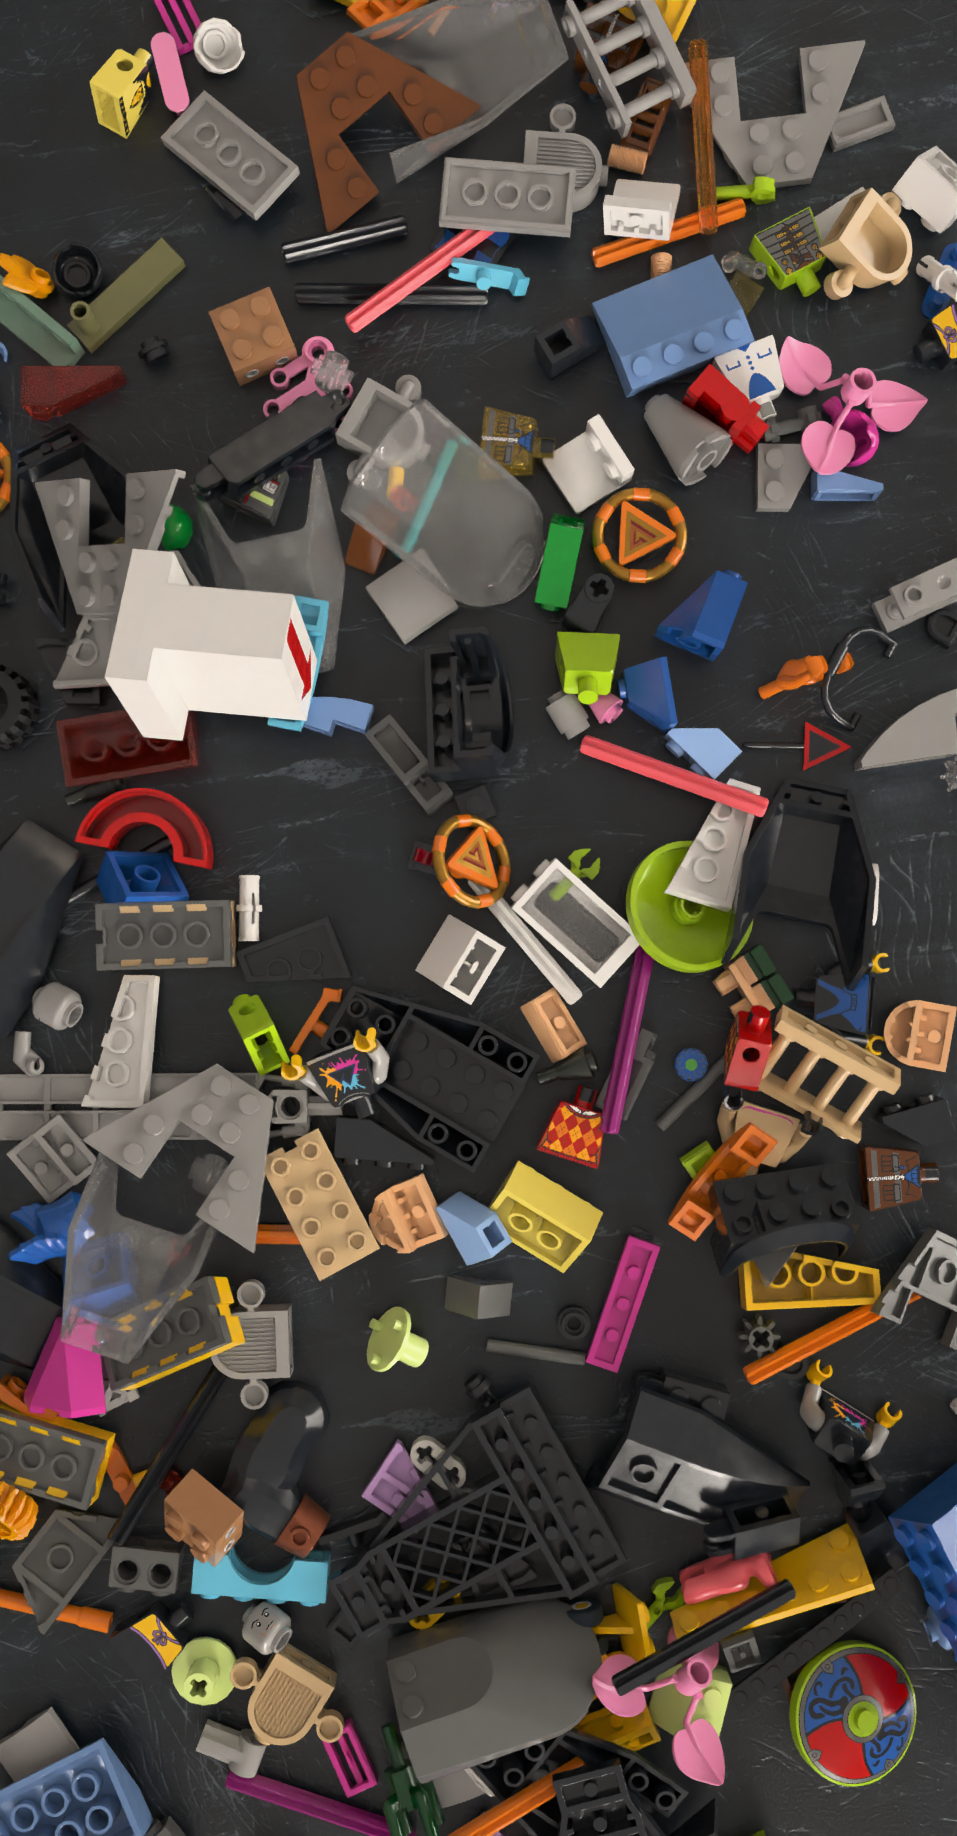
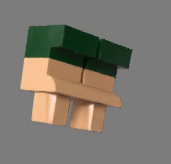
[712,944,794,1017]

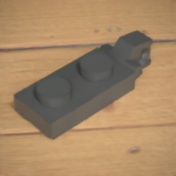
[595,1028,658,1121]

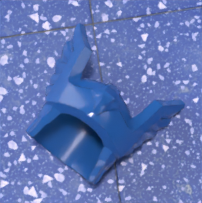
[8,1191,93,1265]

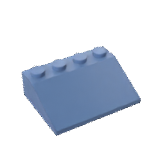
[591,254,755,398]
[0,1737,153,1836]

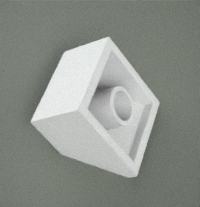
[892,146,957,233]

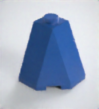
[653,570,748,661]

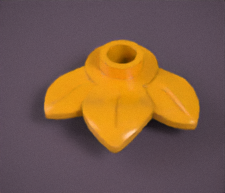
[0,253,55,299]

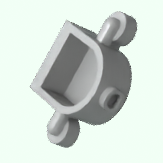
[524,103,608,212]
[335,375,431,489]
[211,1279,294,1410]

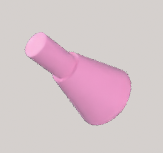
[589,693,623,724]

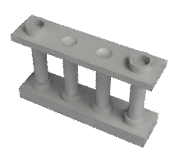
[561,0,697,138]
[871,558,957,634]

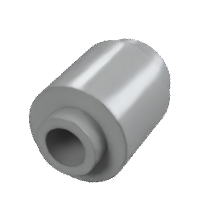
[545,690,590,740]

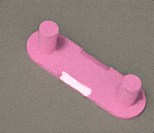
[151,32,189,116]

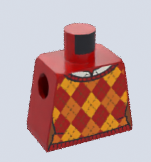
[724,1005,772,1092]
[536,1085,603,1169]

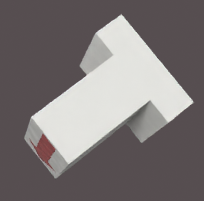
[105,549,317,741]

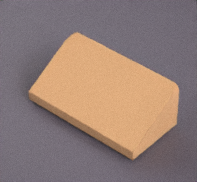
[520,987,587,1063]

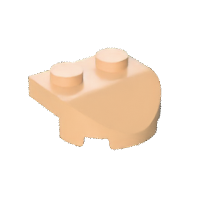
[884,1000,957,1072]
[369,1173,449,1254]

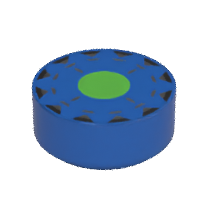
[674,1048,708,1081]

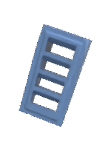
[811,471,883,501]

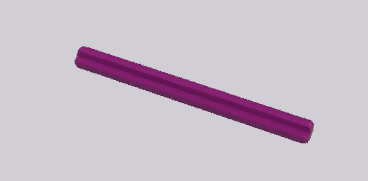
[599,945,654,1134]
[225,1769,416,1836]

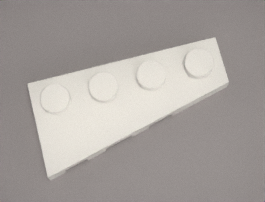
[664,778,761,912]
[81,975,160,1109]

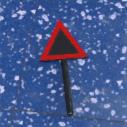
[742,722,851,771]

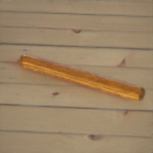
[689,39,718,235]

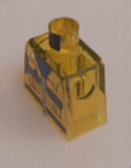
[478,407,556,479]

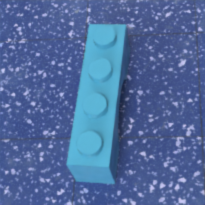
[191,1546,331,1607]

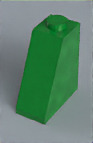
[535,513,585,611]

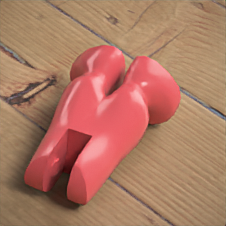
[679,1552,778,1605]

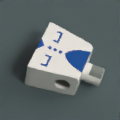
[712,335,784,422]

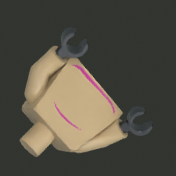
[717,1087,823,1177]

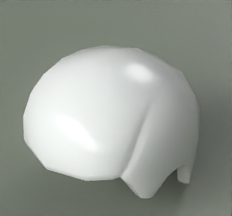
[193,17,245,74]

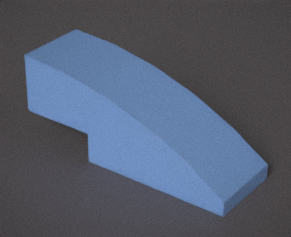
[303,697,375,737]

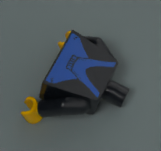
[796,953,890,1055]

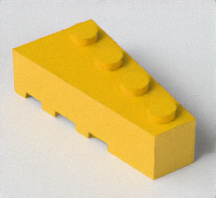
[738,1252,881,1311]

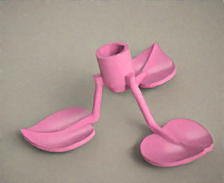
[779,336,928,475]
[592,1625,725,1786]

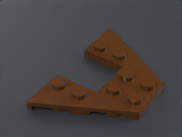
[295,32,481,233]

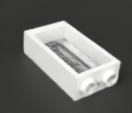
[510,858,640,988]

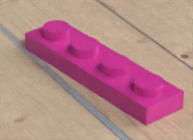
[585,1234,660,1373]

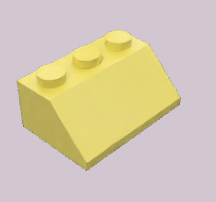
[488,1161,603,1273]

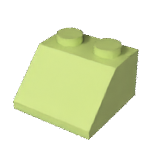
[648,1662,732,1736]

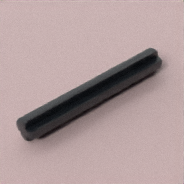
[281,214,408,263]

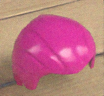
[822,396,879,467]

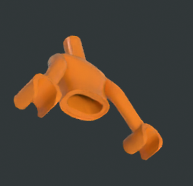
[758,652,854,699]

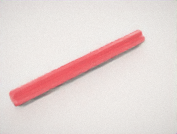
[344,229,494,333]
[580,735,769,817]

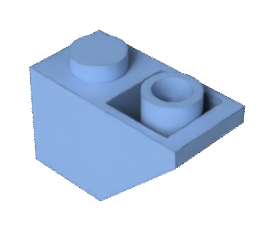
[664,728,742,780]
[435,1191,512,1266]

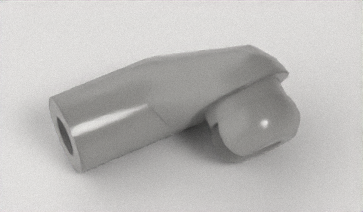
[13,1031,45,1076]

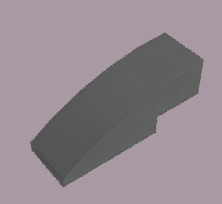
[364,714,455,817]

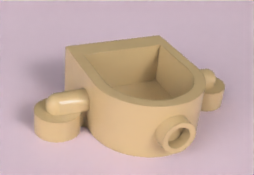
[819,187,912,300]
[230,1643,344,1745]

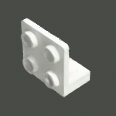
[603,179,680,241]
[542,414,635,514]

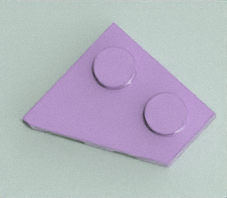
[362,1439,436,1533]

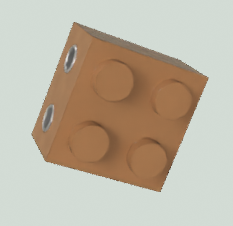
[209,287,298,386]
[164,1468,244,1567]

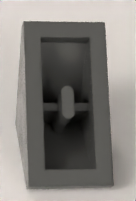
[444,1275,513,1320]
[720,1629,763,1673]

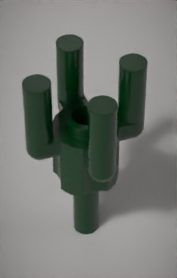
[381,1722,445,1836]

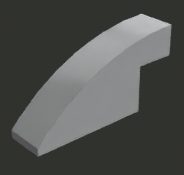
[854,689,957,771]

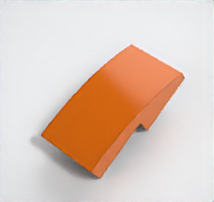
[0,1373,59,1420]

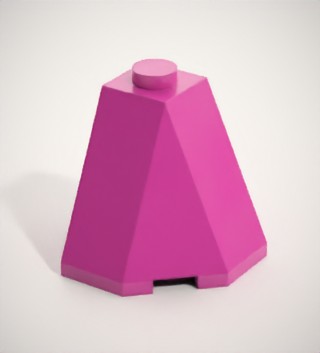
[24,1310,106,1418]

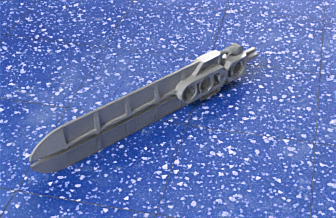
[0,1072,343,1140]

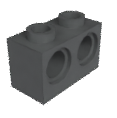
[108,1535,185,1596]

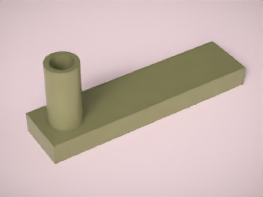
[67,237,186,354]

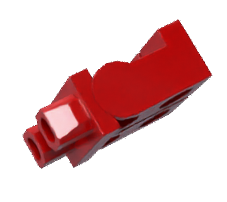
[682,364,769,454]

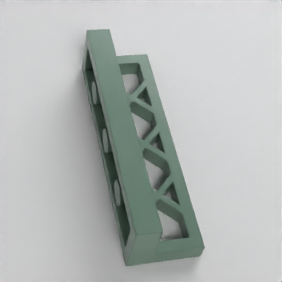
[0,275,86,377]

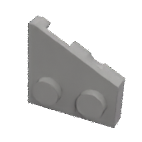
[755,443,811,512]

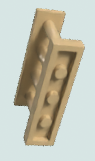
[746,1005,901,1144]

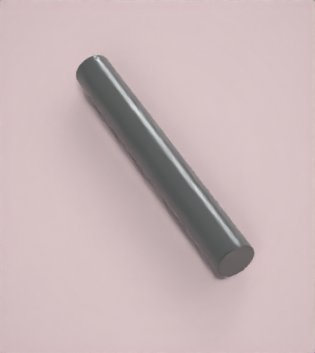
[655,1055,724,1132]
[486,1339,586,1366]

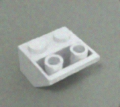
[415,914,505,1005]

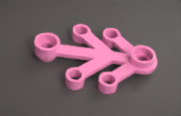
[263,336,354,461]

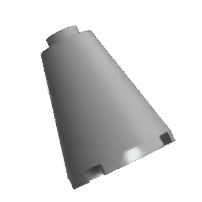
[644,394,732,486]

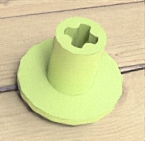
[367,1306,429,1372]
[171,1636,237,1706]

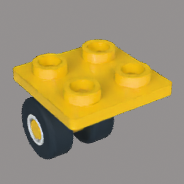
[567,1583,655,1662]

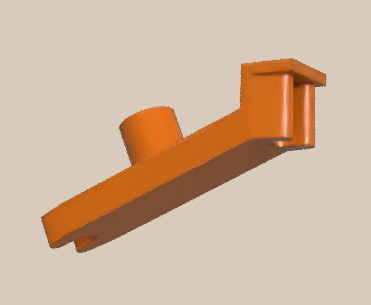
[289,987,344,1055]
[106,1441,136,1506]

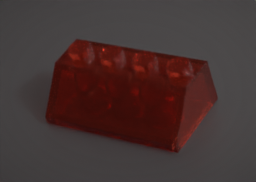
[56,709,200,787]

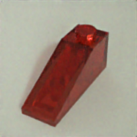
[21,366,127,420]

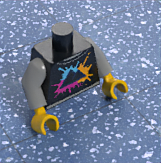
[281,1028,390,1119]
[800,1359,902,1466]

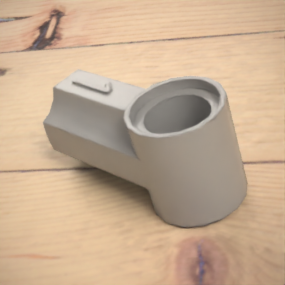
[196,1719,267,1778]

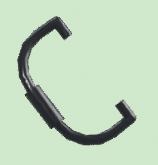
[820,626,897,731]

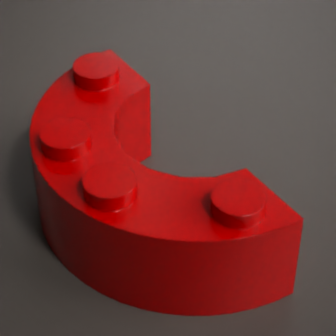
[75,788,214,870]

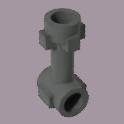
[761,405,822,444]

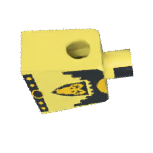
[90,48,154,139]

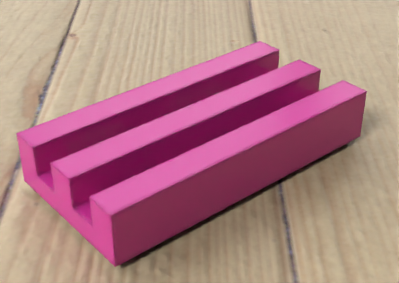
[153,0,201,56]
[322,1718,379,1798]

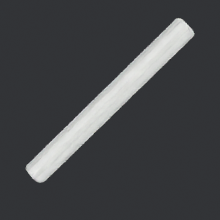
[468,880,582,1005]

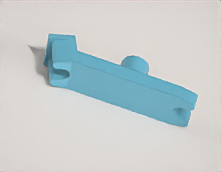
[448,257,530,296]

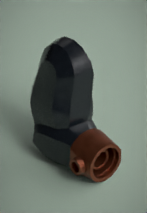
[220,1380,330,1559]

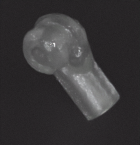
[721,250,767,280]

